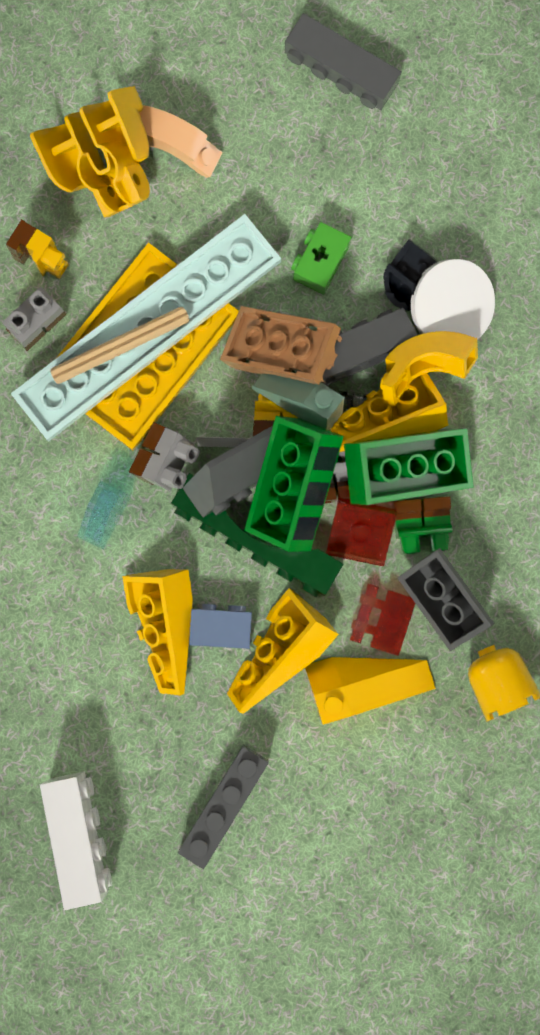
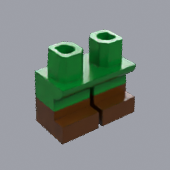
[391,496,453,554]

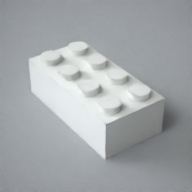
[40,771,112,910]

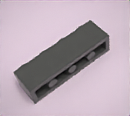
[285,13,402,110]
[321,308,418,386]
[178,744,269,870]

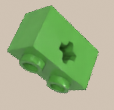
[291,222,352,295]

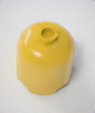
[468,645,540,722]

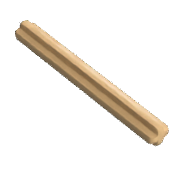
[50,307,189,384]

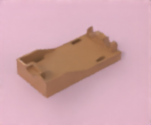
[220,306,342,385]

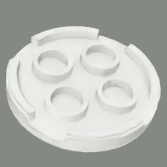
[411,259,495,340]

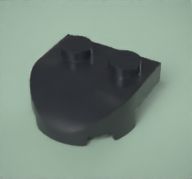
[383,239,439,311]

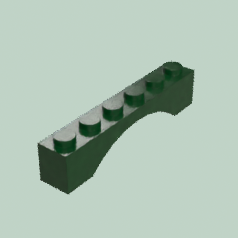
[171,473,344,598]

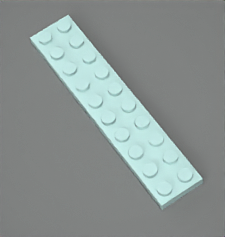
[11,214,281,442]

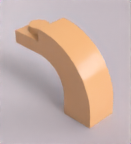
[139,105,223,178]

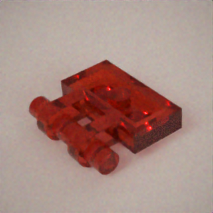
[350,584,416,656]

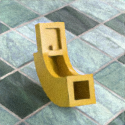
[380,331,478,407]

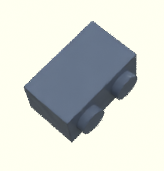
[189,604,252,649]

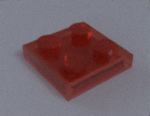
[326,498,397,567]

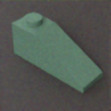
[252,372,345,430]

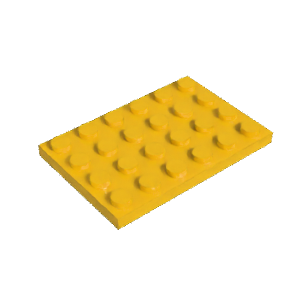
[56,242,239,451]

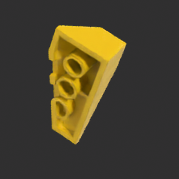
[330,373,448,452]
[122,569,193,696]
[227,588,339,714]
[305,657,436,725]

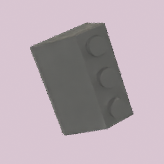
[183,426,273,517]
[397,548,495,651]

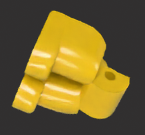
[30,86,150,217]

